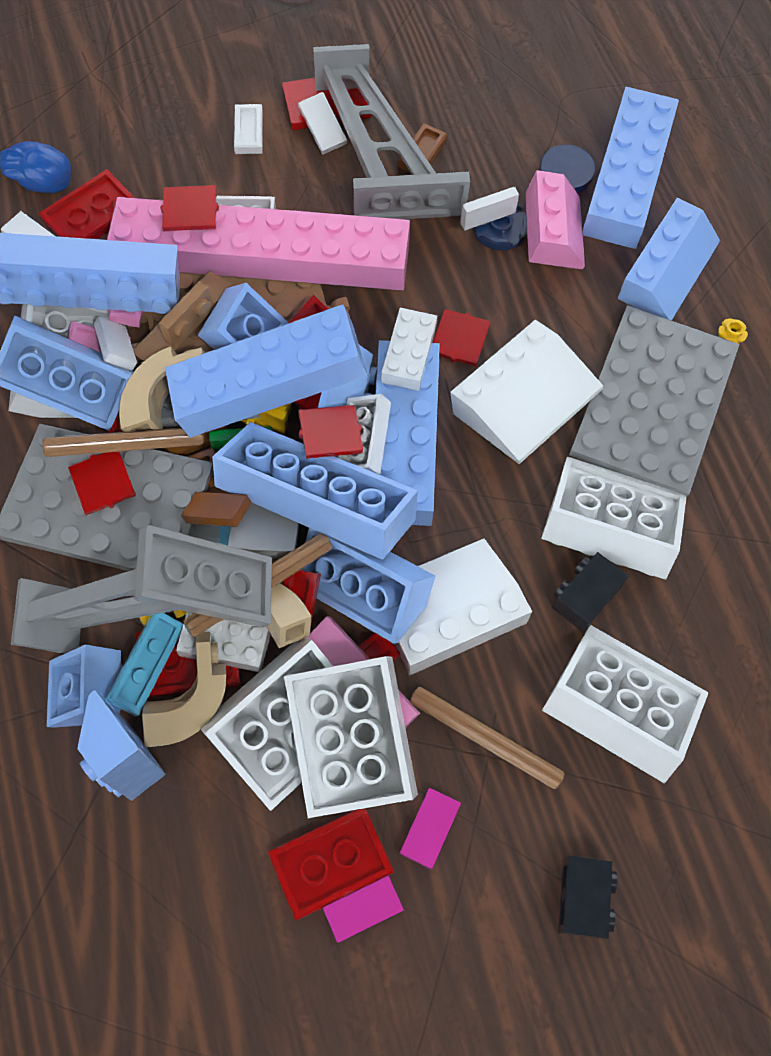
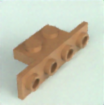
[133,271,233,362]

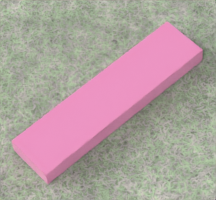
[306,616,420,728]

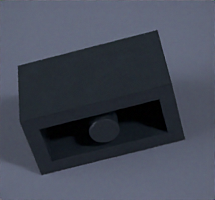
[552,552,629,633]
[558,856,617,939]

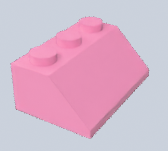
[525,170,585,270]

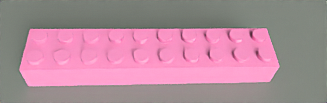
[107,197,410,290]

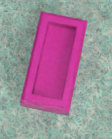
[400,788,461,870]
[323,876,404,943]

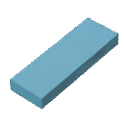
[106,613,183,717]

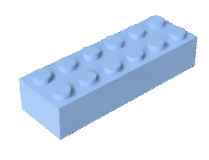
[582,87,679,249]
[0,233,180,314]
[165,304,368,438]
[376,340,440,526]
[212,422,418,560]

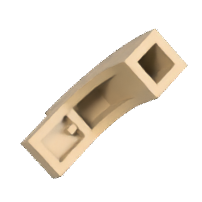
[119,346,205,432]
[187,583,311,648]
[142,632,226,747]

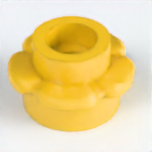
[718,318,748,344]

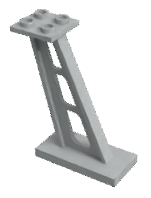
[313,44,470,219]
[11,525,272,654]

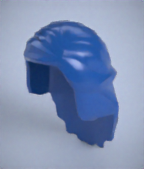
[0,141,71,193]

